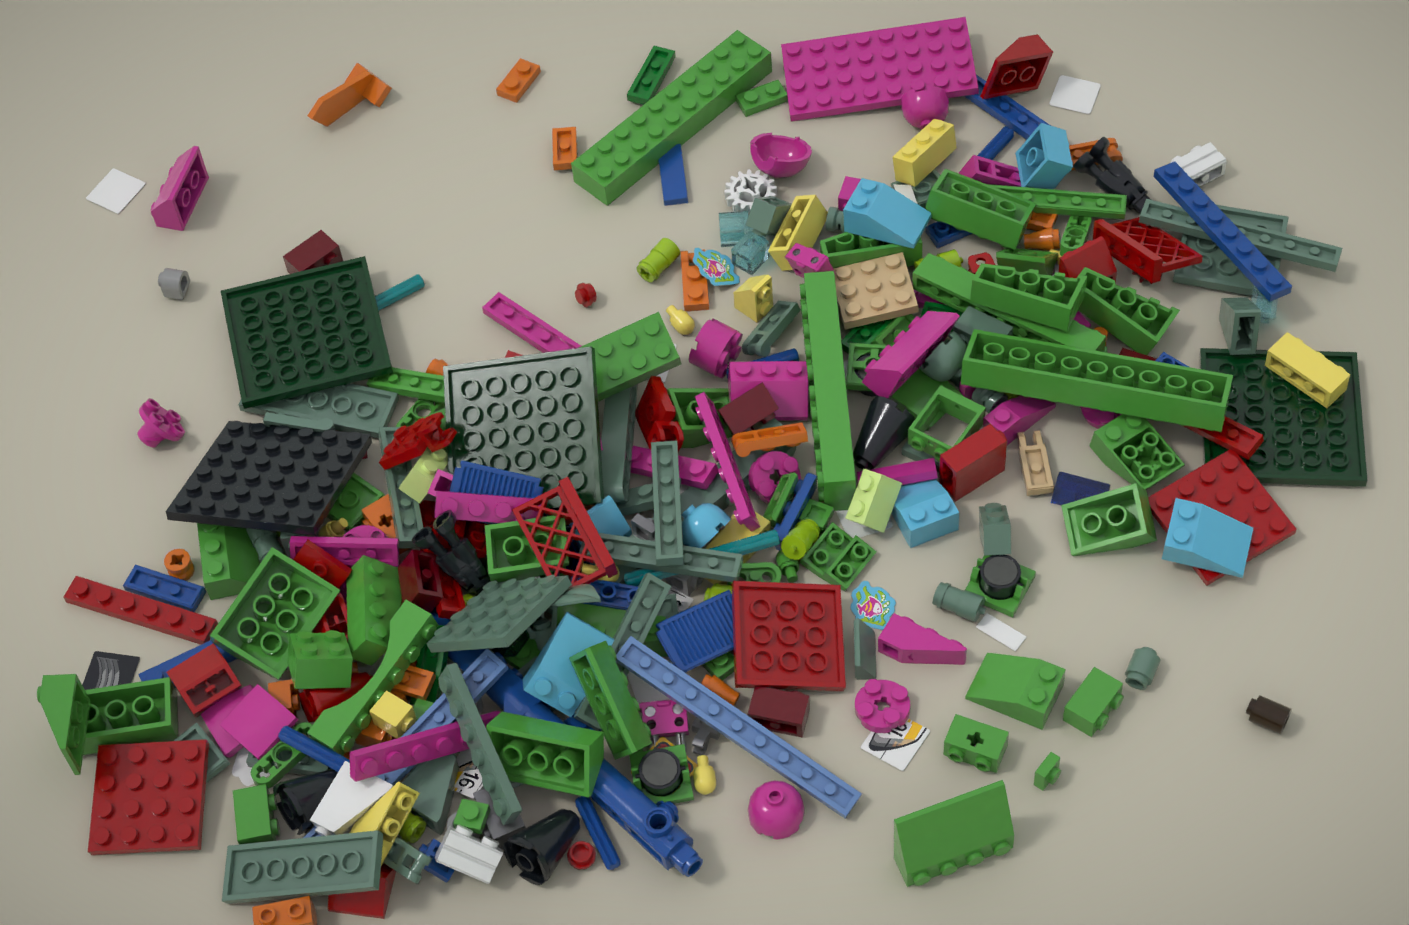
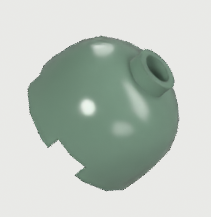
[919,331,967,382]

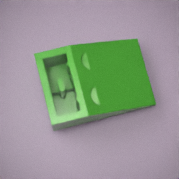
[1089,414,1185,490]

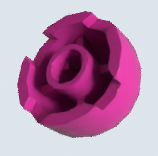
[901,86,949,130]
[748,780,805,840]

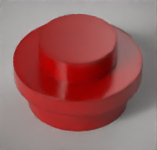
[575,283,597,307]
[567,841,596,870]

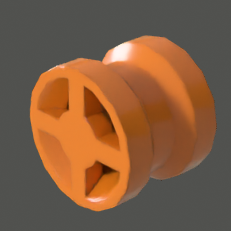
[164,549,195,581]

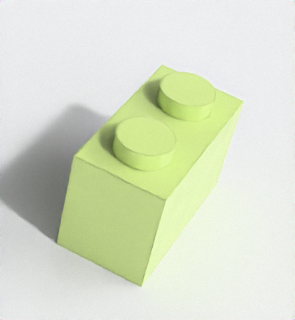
[398,447,448,503]
[845,469,902,533]

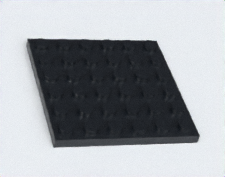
[165,421,372,535]

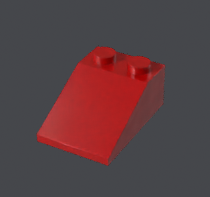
[980,34,1053,99]

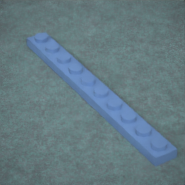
[616,636,862,819]
[303,649,509,838]

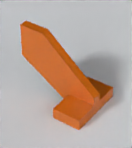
[307,63,392,127]

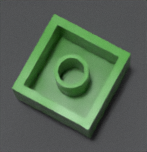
[287,630,353,689]

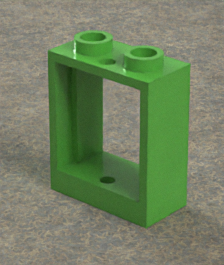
[908,385,986,462]

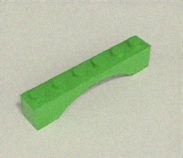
[307,600,439,756]

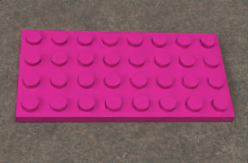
[781,17,979,121]

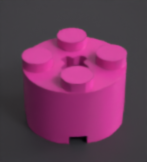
[689,318,743,379]

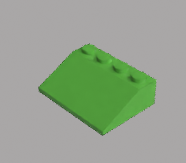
[210,547,340,680]
[894,780,1014,887]

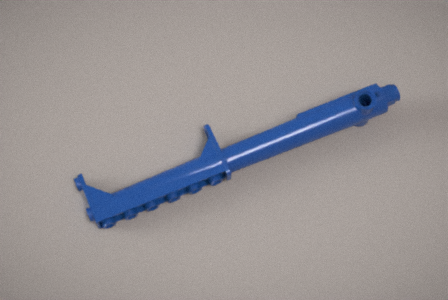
[430,607,703,877]

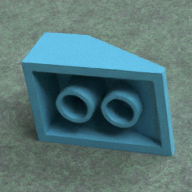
[843,178,932,249]
[891,479,959,548]
[1162,498,1253,578]
[523,612,614,717]

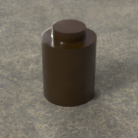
[1246,695,1292,735]

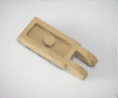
[1017,430,1054,496]

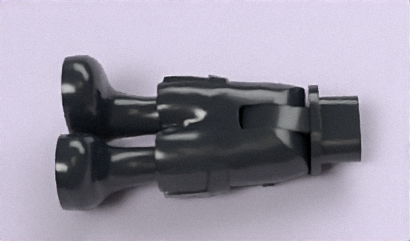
[1073,137,1152,214]
[412,510,491,596]

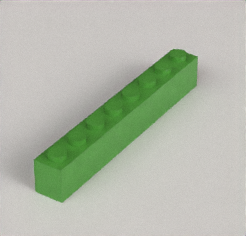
[913,253,1106,352]

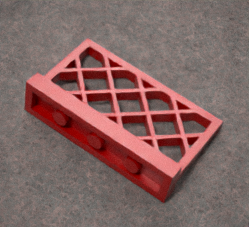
[1092,217,1203,283]
[512,477,618,587]

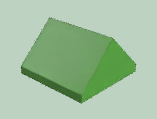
[996,248,1058,275]

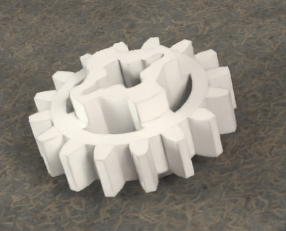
[724,169,777,216]

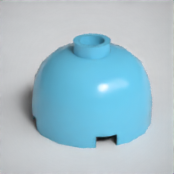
[681,503,731,548]

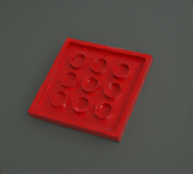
[1148,449,1297,586]
[732,581,846,691]
[88,739,209,855]

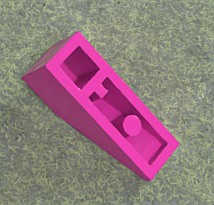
[959,155,1021,187]
[983,395,1056,446]

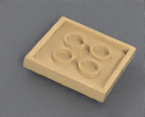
[833,252,919,330]

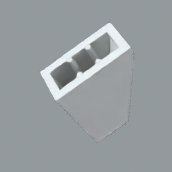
[310,761,393,836]

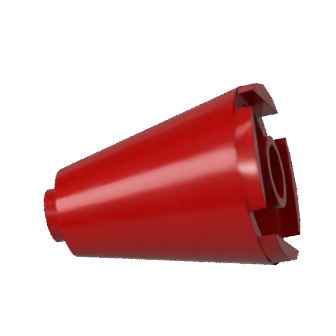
[299,672,373,722]

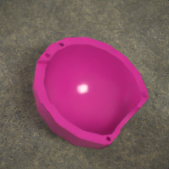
[750,133,812,178]

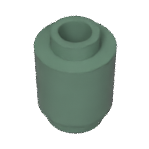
[1125,647,1161,690]

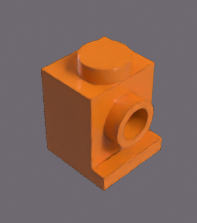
[268,679,300,717]

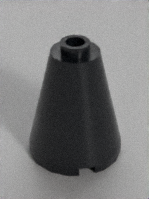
[853,396,915,470]
[273,769,338,835]
[503,809,580,885]

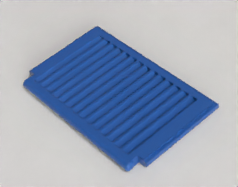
[450,460,544,524]
[655,590,734,673]

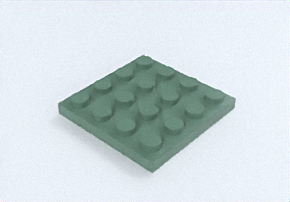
[1173,205,1289,298]
[426,575,572,653]

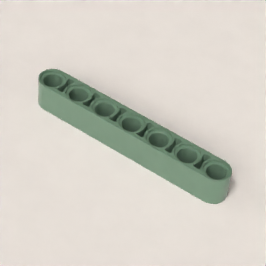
[601,384,638,503]

